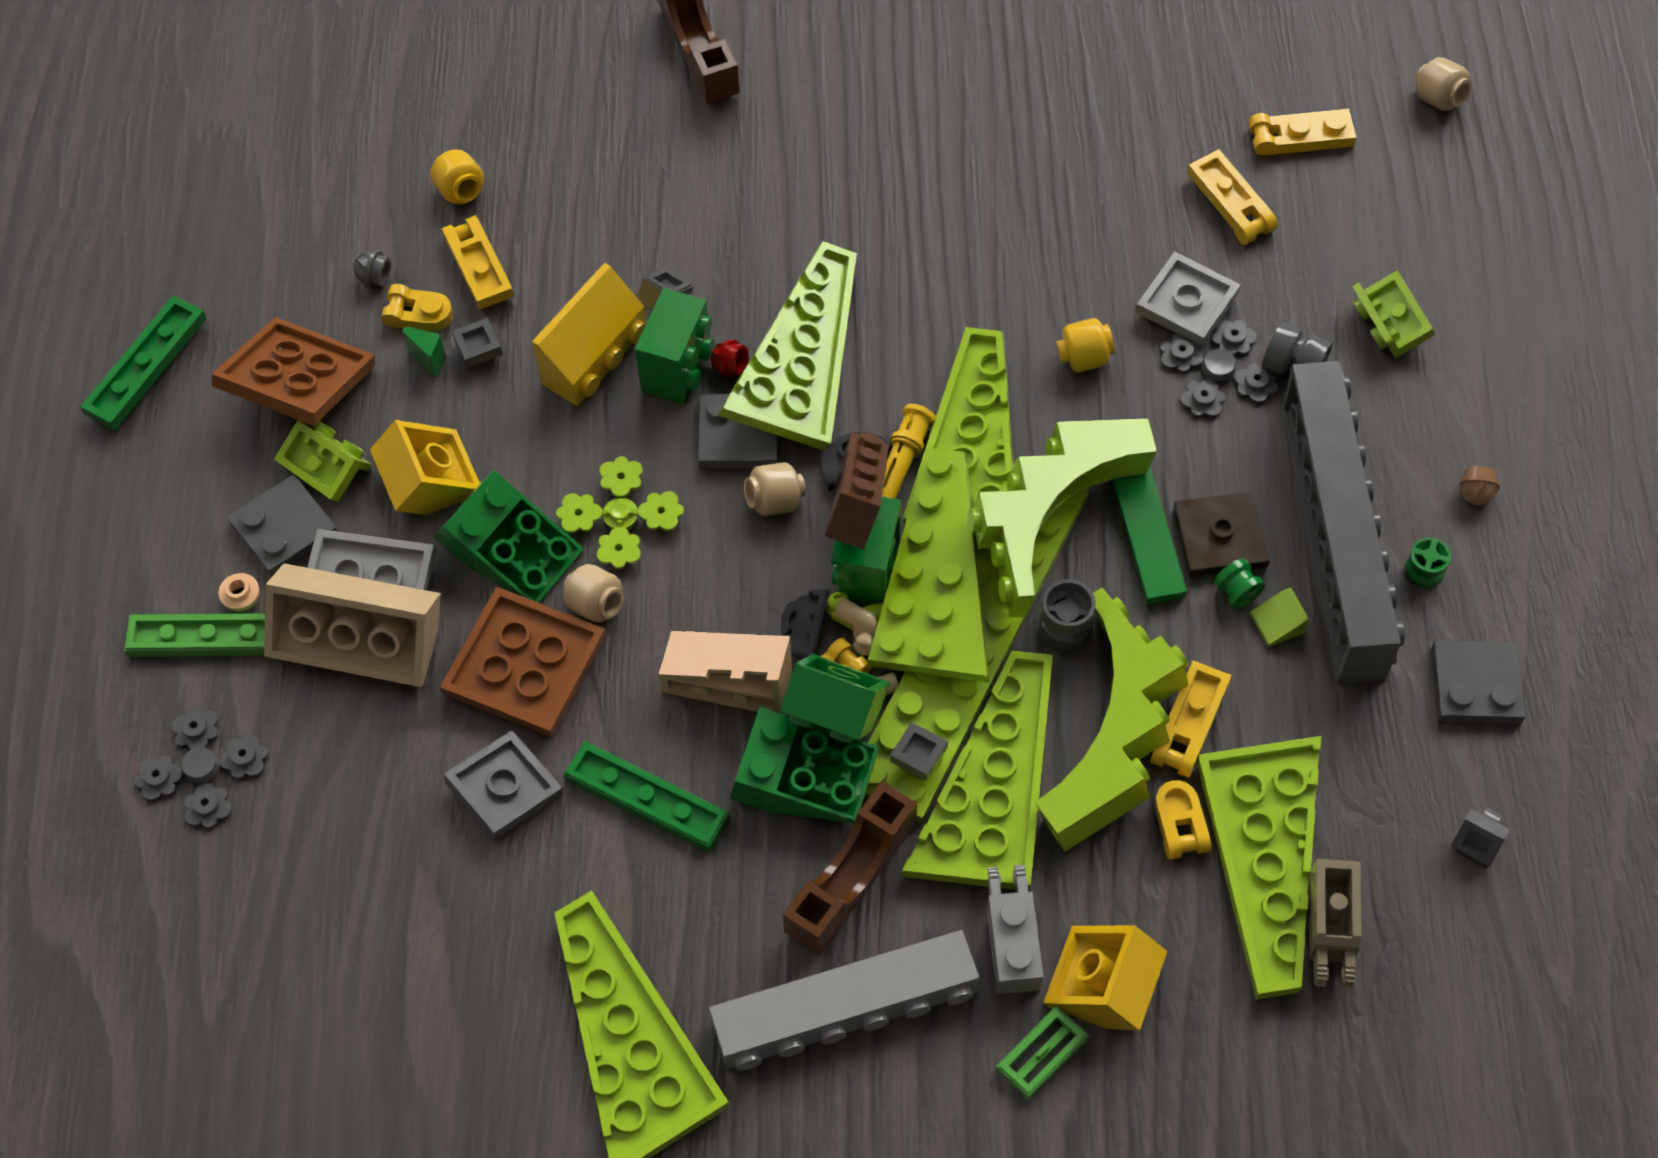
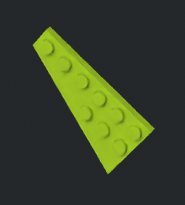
[903,327,1014,537]

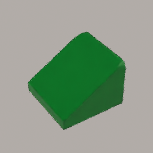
[402,327,446,377]

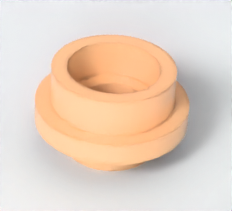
[218,573,260,612]

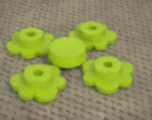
[556,456,684,569]

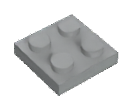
[1136,251,1241,346]

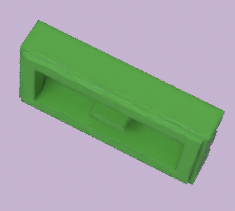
[995,1005,1089,1101]

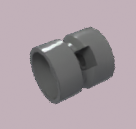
[1262,321,1333,375]
[1039,579,1096,652]

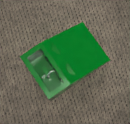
[433,470,584,603]
[729,706,880,823]

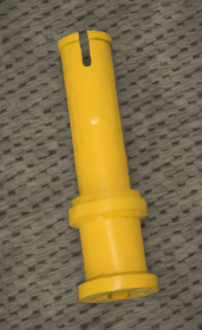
[882,403,936,499]

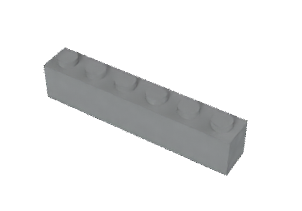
[709,930,979,1071]

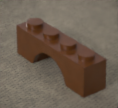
[657,0,740,104]
[825,432,889,549]
[782,781,917,956]

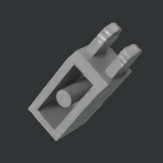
[987,864,1044,994]

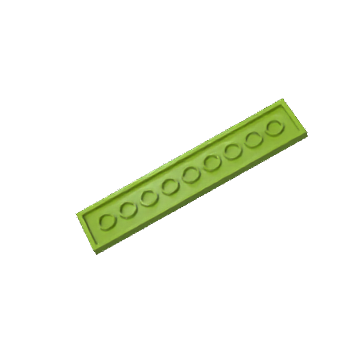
[864,458,1090,824]

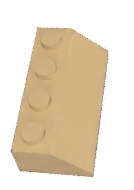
[264,563,441,687]

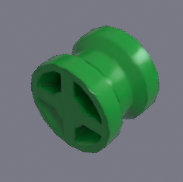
[1405,537,1451,588]
[1214,558,1266,609]

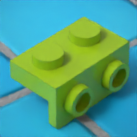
[1352,270,1436,358]

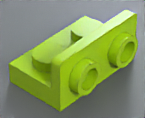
[274,420,372,502]

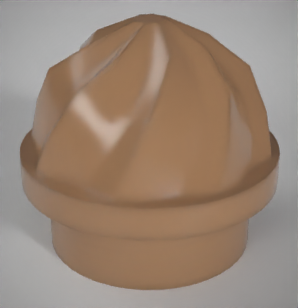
[1459,466,1500,506]

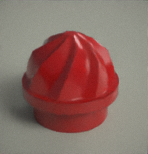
[710,339,749,378]

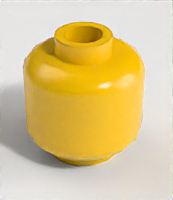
[430,149,485,205]
[1056,318,1115,373]

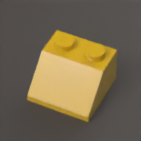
[370,420,480,515]
[1043,925,1168,1030]

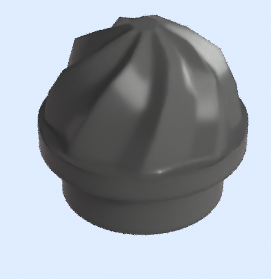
[353,250,392,288]

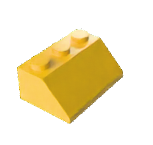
[532,263,647,406]

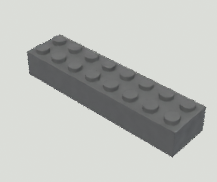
[1281,361,1405,684]

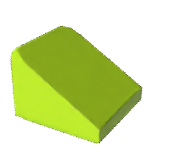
[1250,588,1309,647]

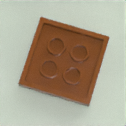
[212,317,375,426]
[440,587,607,738]

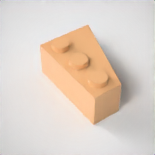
[659,631,793,713]

